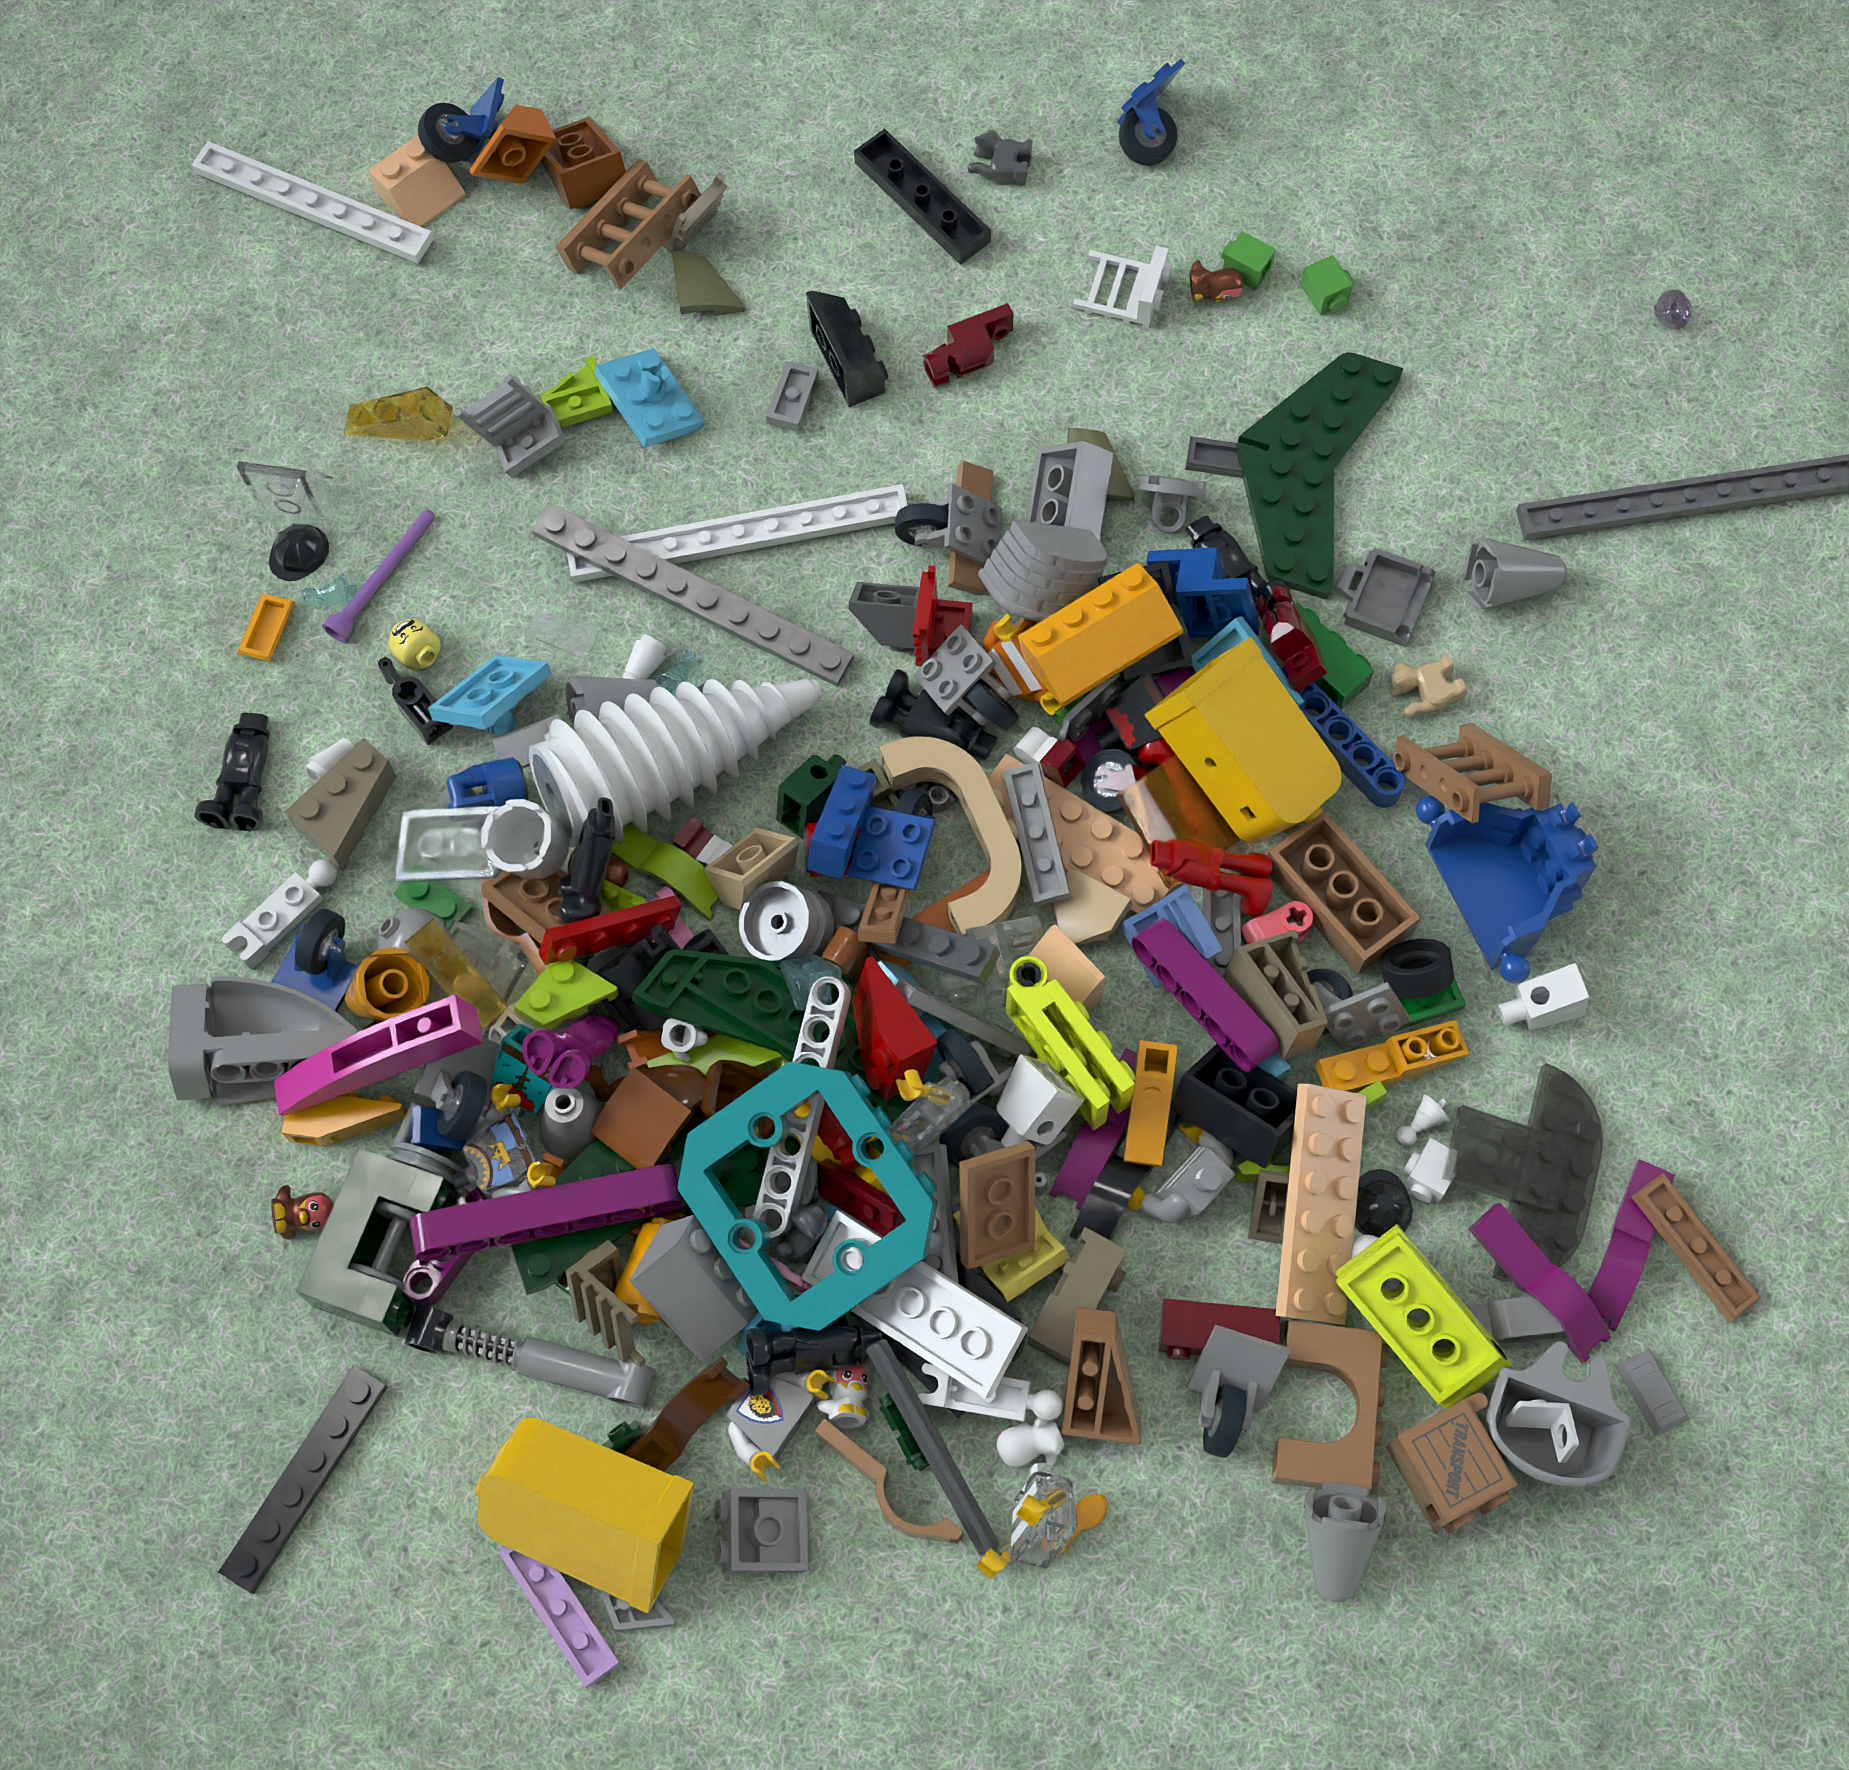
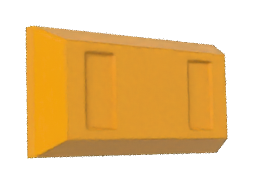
[237,593,295,662]

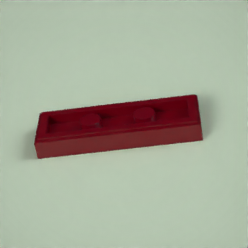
[818,1158,906,1236]

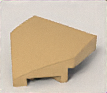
[1053,866,1133,946]

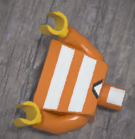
[982,613,1065,715]

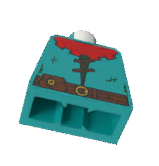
[491,1023,557,1119]

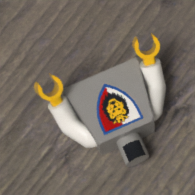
[726,1370,835,1482]

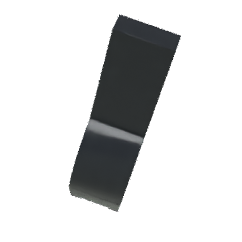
[1070,1100,1182,1241]

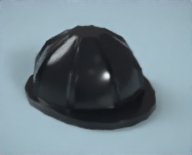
[269,523,329,581]
[1355,1169,1413,1238]

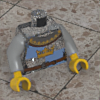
[451,1084,556,1199]

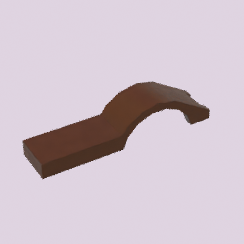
[623,1357,750,1472]

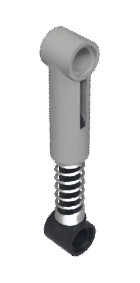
[404,1305,656,1409]

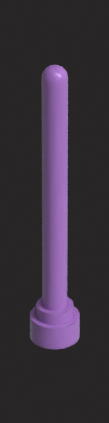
[322,510,435,643]

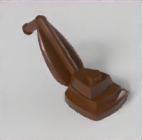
[585,1060,773,1145]

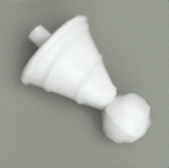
[1397,1094,1450,1146]

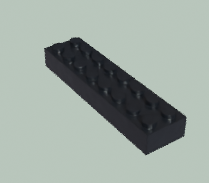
[854,128,991,265]

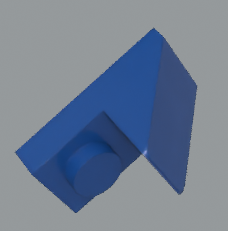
[412,1105,466,1156]

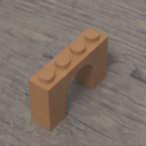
[1271,1320,1388,1493]

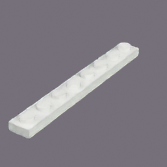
[191,141,434,264]

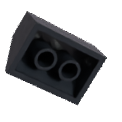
[806,290,888,407]

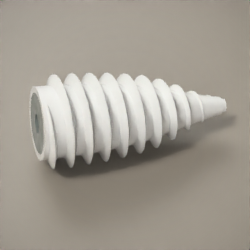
[529,678,822,848]

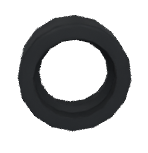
[1381,938,1454,999]

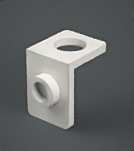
[1505,1399,1579,1463]

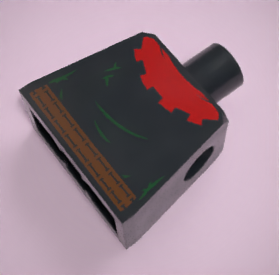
[1095,672,1165,756]

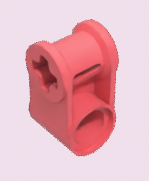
[1241,901,1313,944]

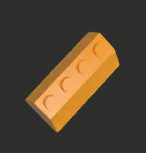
[1017,563,1183,707]

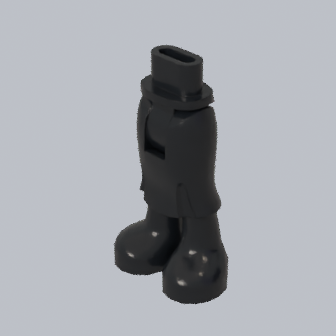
[1186,516,1290,617]
[194,712,270,832]
[746,1325,882,1397]

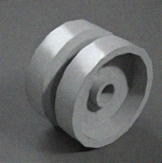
[739,881,834,965]

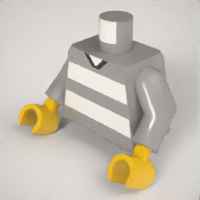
[1127,1124,1235,1223]

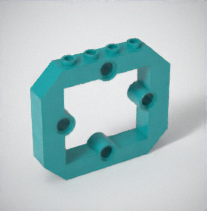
[677,1062,938,1331]

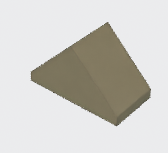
[1248,1169,1289,1244]

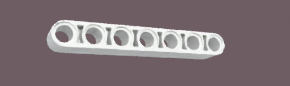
[753,976,851,1238]

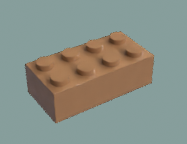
[1267,810,1420,975]

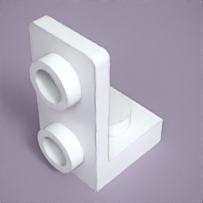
[492,714,560,766]

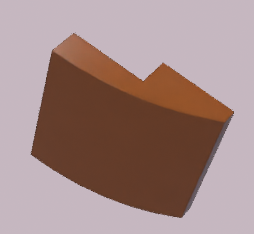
[590,1067,694,1169]

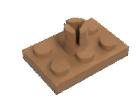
[481,852,612,944]
[959,1141,1035,1270]

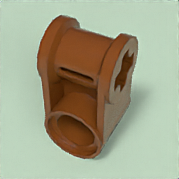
[820,926,871,984]

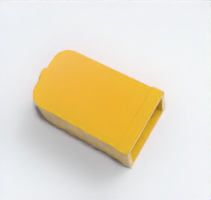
[1144,636,1342,843]
[475,1417,694,1613]

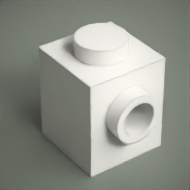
[1403,1138,1464,1204]

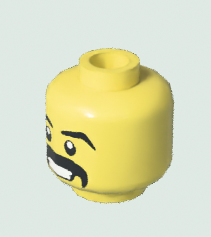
[388,618,441,671]

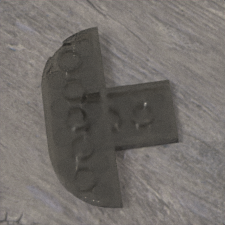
[1442,1063,1603,1282]

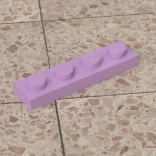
[498,1547,621,1688]

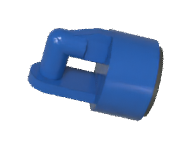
[446,757,528,817]

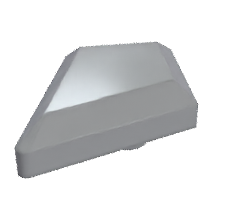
[600,1591,676,1631]

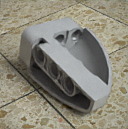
[168,976,358,1105]

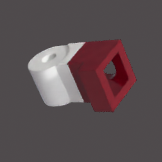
[1013,727,1085,789]
[672,815,733,868]

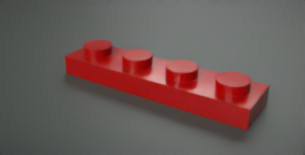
[538,895,682,965]

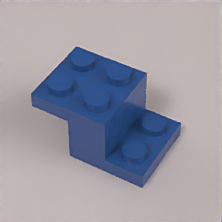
[1146,547,1260,638]

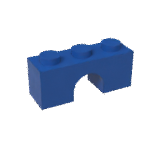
[806,765,877,879]

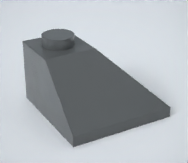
[848,582,920,652]

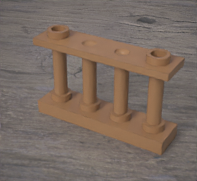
[555,159,701,290]
[1393,723,1552,823]

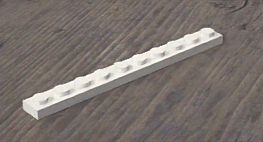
[567,484,908,583]

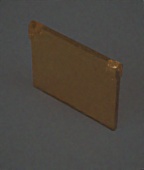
[1116,754,1241,889]

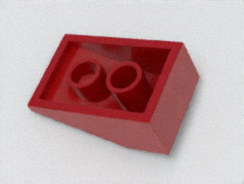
[852,956,938,1101]

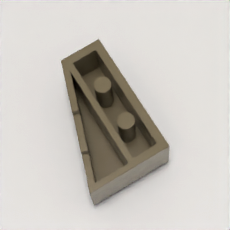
[285,738,397,871]
[1223,930,1328,1060]
[1028,1227,1126,1366]

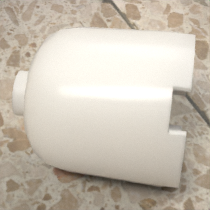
[481,799,569,879]

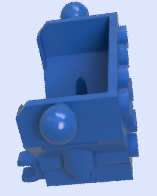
[1416,796,1599,984]

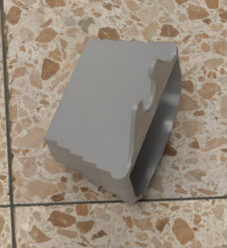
[978,520,1108,623]
[1486,1341,1633,1487]

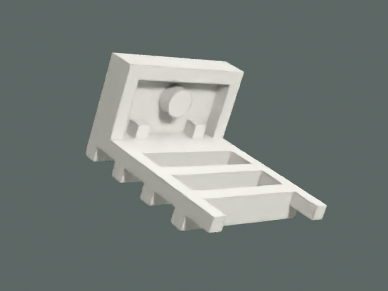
[1072,246,1172,328]

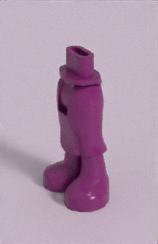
[522,1014,621,1089]

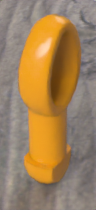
[1046,1494,1107,1555]

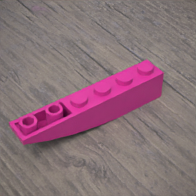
[274,995,483,1117]

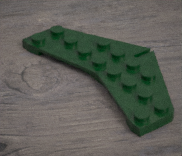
[1236,352,1403,600]
[632,949,922,1154]
[510,1119,820,1296]

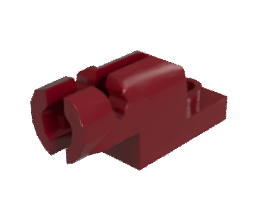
[922,303,1014,388]
[1256,586,1328,692]

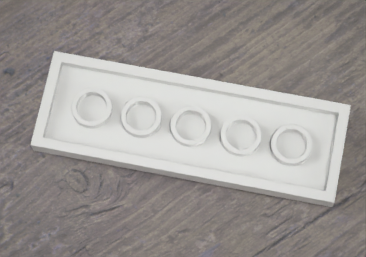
[801,1210,1028,1398]

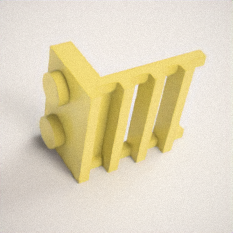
[953,1207,1070,1302]

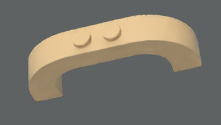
[879,737,1021,941]

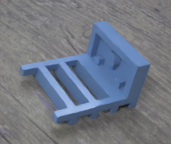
[1119,885,1223,988]

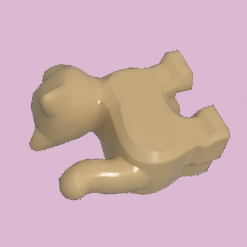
[1391,653,1467,717]

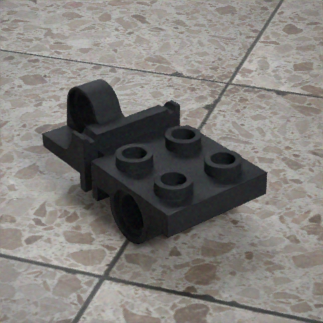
[595,923,729,1033]

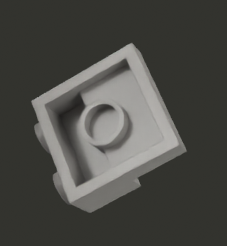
[714,1488,808,1574]

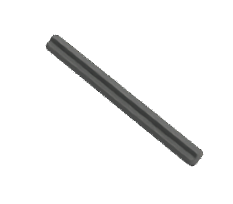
[866,1339,999,1556]

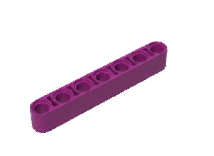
[409,1165,683,1261]

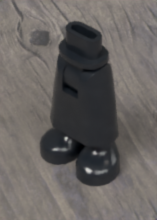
[869,669,998,761]
[556,797,615,924]

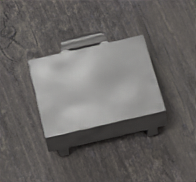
[1335,547,1436,647]

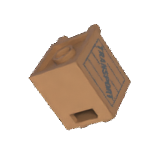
[1385,1393,1517,1534]

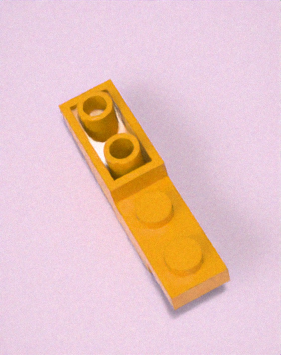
[1314,1020,1470,1093]

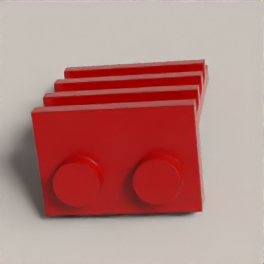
[912,565,973,667]

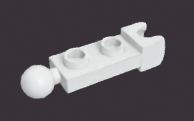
[222,859,337,969]
[918,1363,1063,1421]

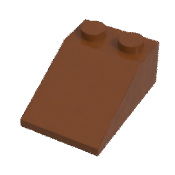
[541,117,626,209]

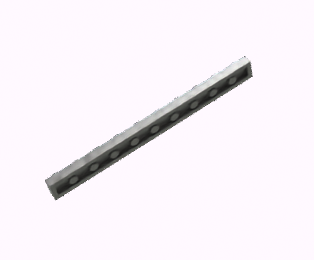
[1516,454,1849,540]
[532,502,854,687]

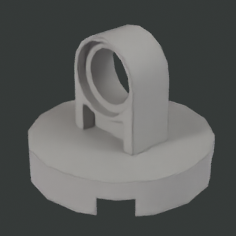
[1138,474,1207,532]

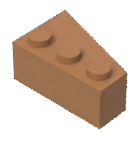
[1062,1307,1141,1444]

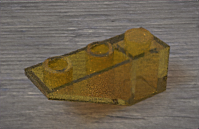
[344,386,453,441]
[404,918,509,1030]

